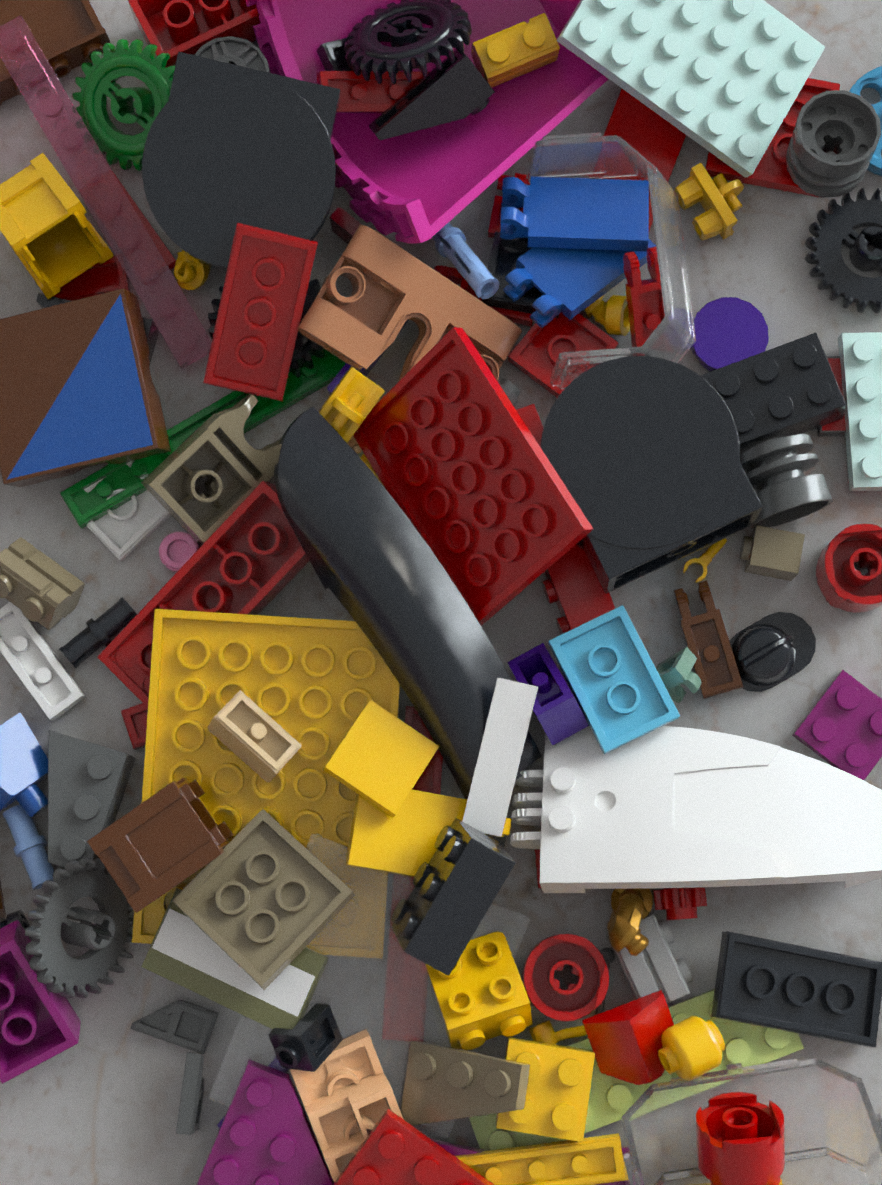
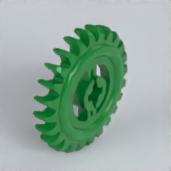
[72,39,175,171]

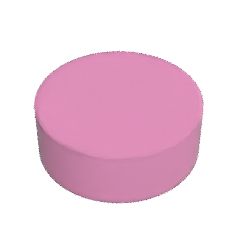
[159,532,200,573]

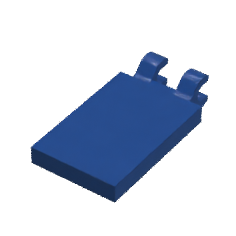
[500,176,649,251]
[503,239,656,328]

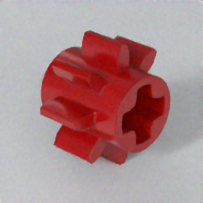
[653,887,707,921]

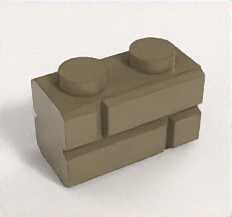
[0,537,85,630]

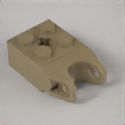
[141,394,283,543]

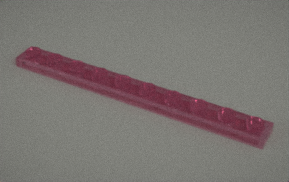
[0,15,212,369]

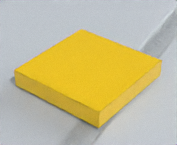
[323,700,439,818]

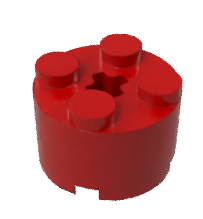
[816,524,882,613]
[522,934,609,1021]
[696,1092,785,1185]

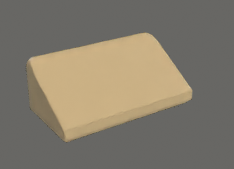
[207,690,302,783]

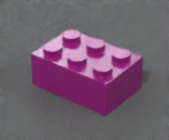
[0,920,81,1084]

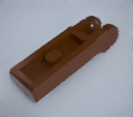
[674,580,743,699]

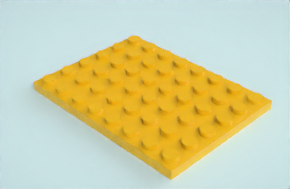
[132,609,400,958]

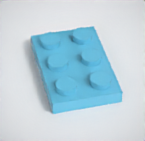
[548,605,680,754]

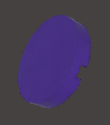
[689,297,769,372]

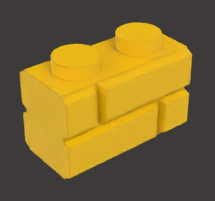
[471,13,560,88]

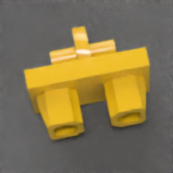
[674,163,744,241]
[318,366,385,443]

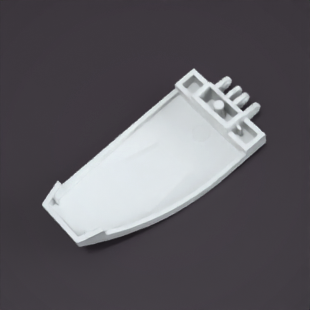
[510,726,882,893]

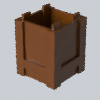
[87,777,234,913]

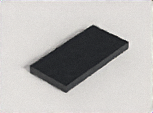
[711,931,882,1048]

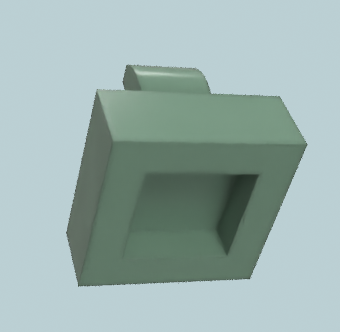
[656,647,702,703]

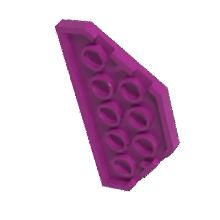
[196,1059,334,1185]

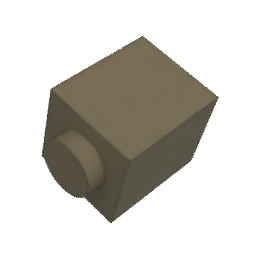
[740,525,805,581]

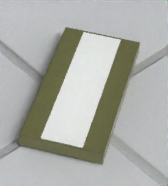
[141,888,329,1030]

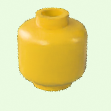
[658,1016,725,1081]

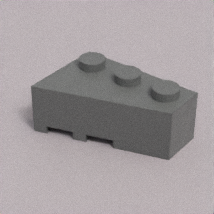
[48,730,136,867]

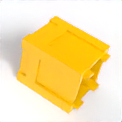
[0,153,114,299]

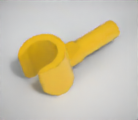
[683,538,727,583]
[529,1020,587,1044]

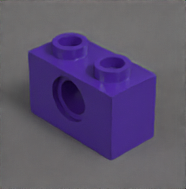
[507,643,589,746]

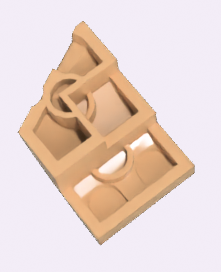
[290,1029,404,1182]

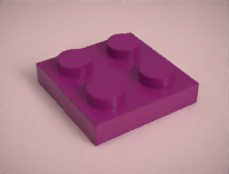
[792,670,882,780]

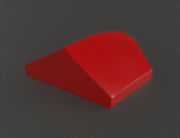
[582,990,674,1085]

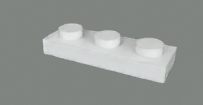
[0,602,86,721]

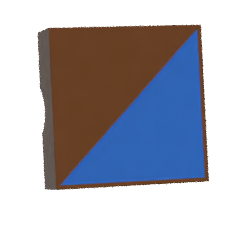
[0,288,171,487]

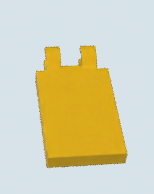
[345,790,512,877]

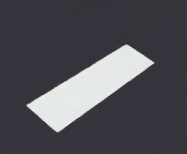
[462,677,538,837]

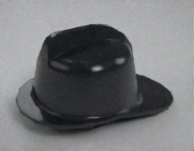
[729,612,816,692]

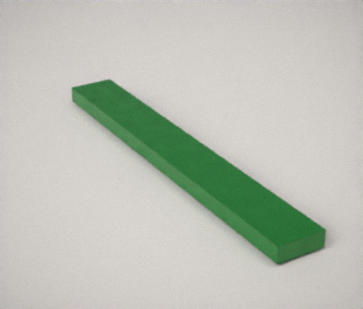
[60,348,346,529]

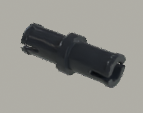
[59,597,137,668]

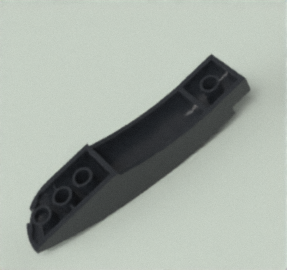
[274,407,542,799]

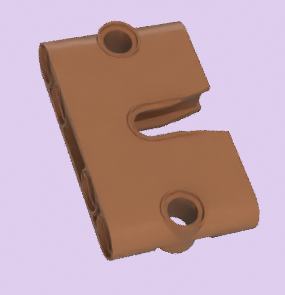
[297,225,522,382]

